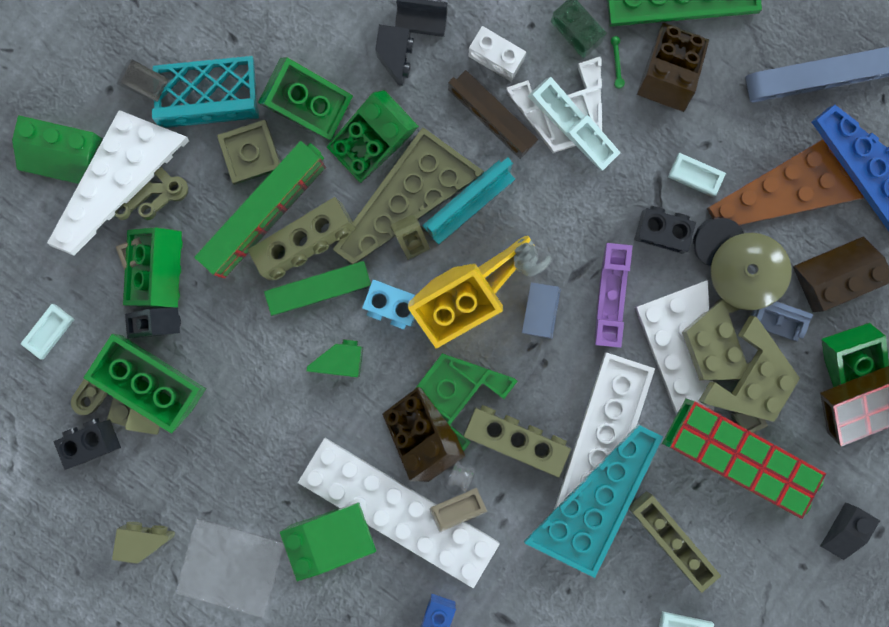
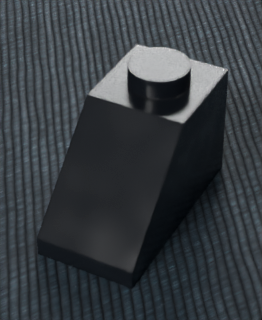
[125,308,181,339]
[820,502,880,560]

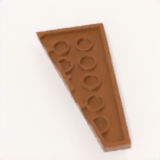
[706,139,865,226]

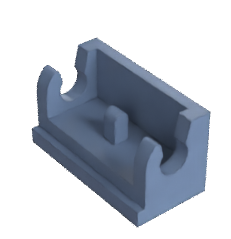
[522,282,561,339]
[751,301,813,341]

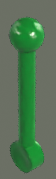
[610,36,625,89]

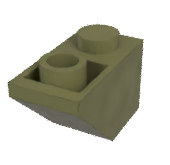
[112,522,175,564]

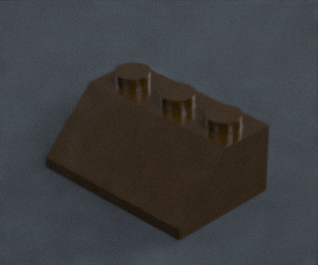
[792,236,889,312]

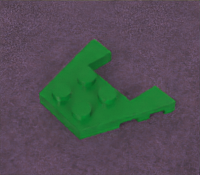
[415,353,518,452]

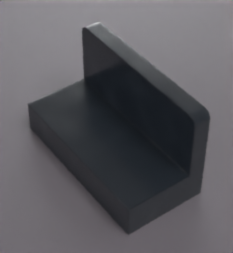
[395,0,448,37]

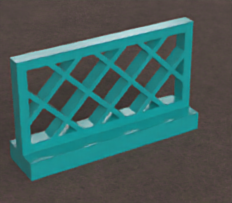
[152,56,259,128]
[422,157,515,245]

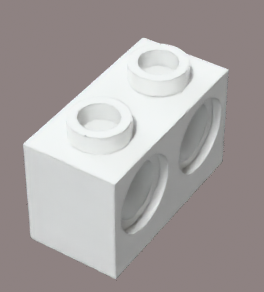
[468,26,526,82]

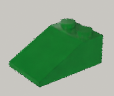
[258,57,353,141]
[821,323,889,387]
[280,502,376,581]

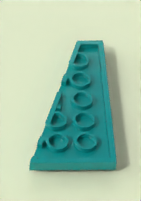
[524,425,663,578]

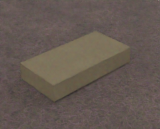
[429,488,487,533]

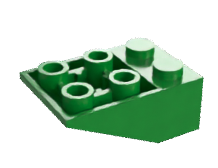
[327,90,419,183]

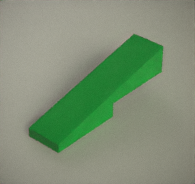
[264,261,371,316]

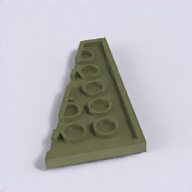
[333,127,484,264]

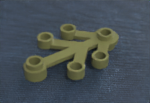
[115,166,189,220]

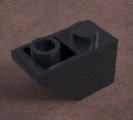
[375,24,414,86]

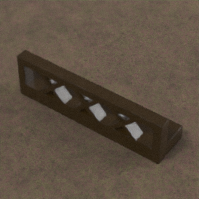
[448,70,538,159]

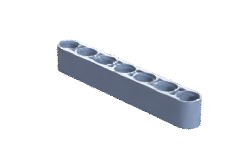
[745,47,889,103]

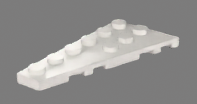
[47,110,189,255]
[635,280,714,415]

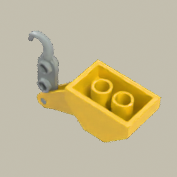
[408,236,551,349]

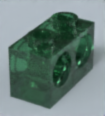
[551,0,607,59]

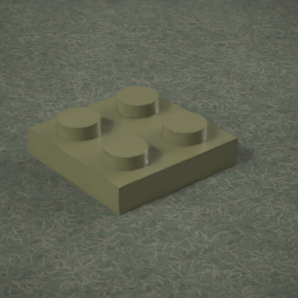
[217,120,280,185]

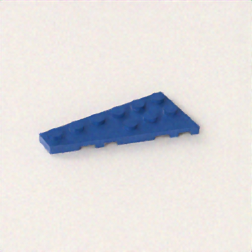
[811,105,889,231]

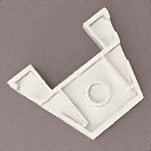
[506,57,602,153]

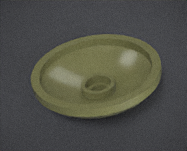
[711,233,792,310]

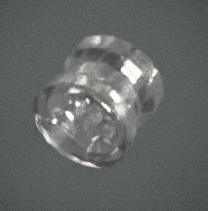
[447,462,475,492]

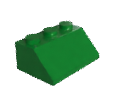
[12,115,103,184]
[123,227,183,308]

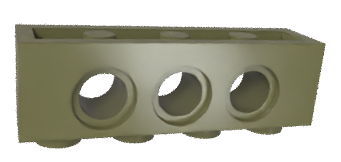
[248,197,356,281]
[463,405,571,477]
[629,491,721,593]

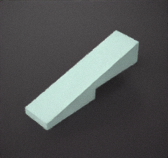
[528,77,620,171]

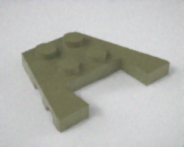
[682,298,751,381]
[698,316,800,422]

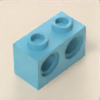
[362,280,415,329]

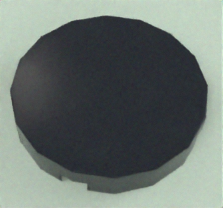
[693,217,744,266]

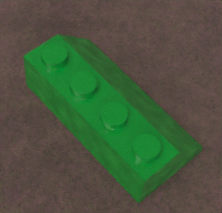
[83,334,207,434]

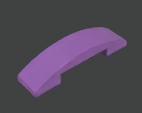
[595,243,633,348]

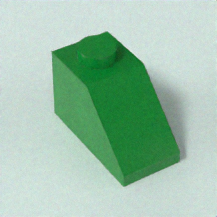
[307,339,363,377]

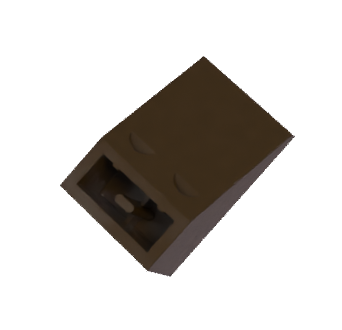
[637,23,710,112]
[382,387,465,482]

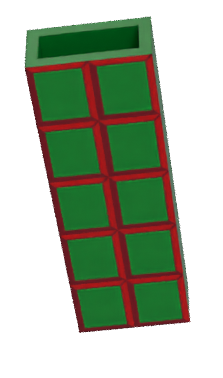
[194,141,326,279]
[662,398,826,519]

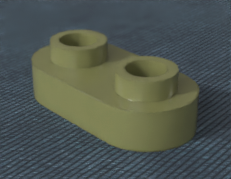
[71,379,108,415]

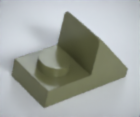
[391,214,430,260]
[107,397,160,435]

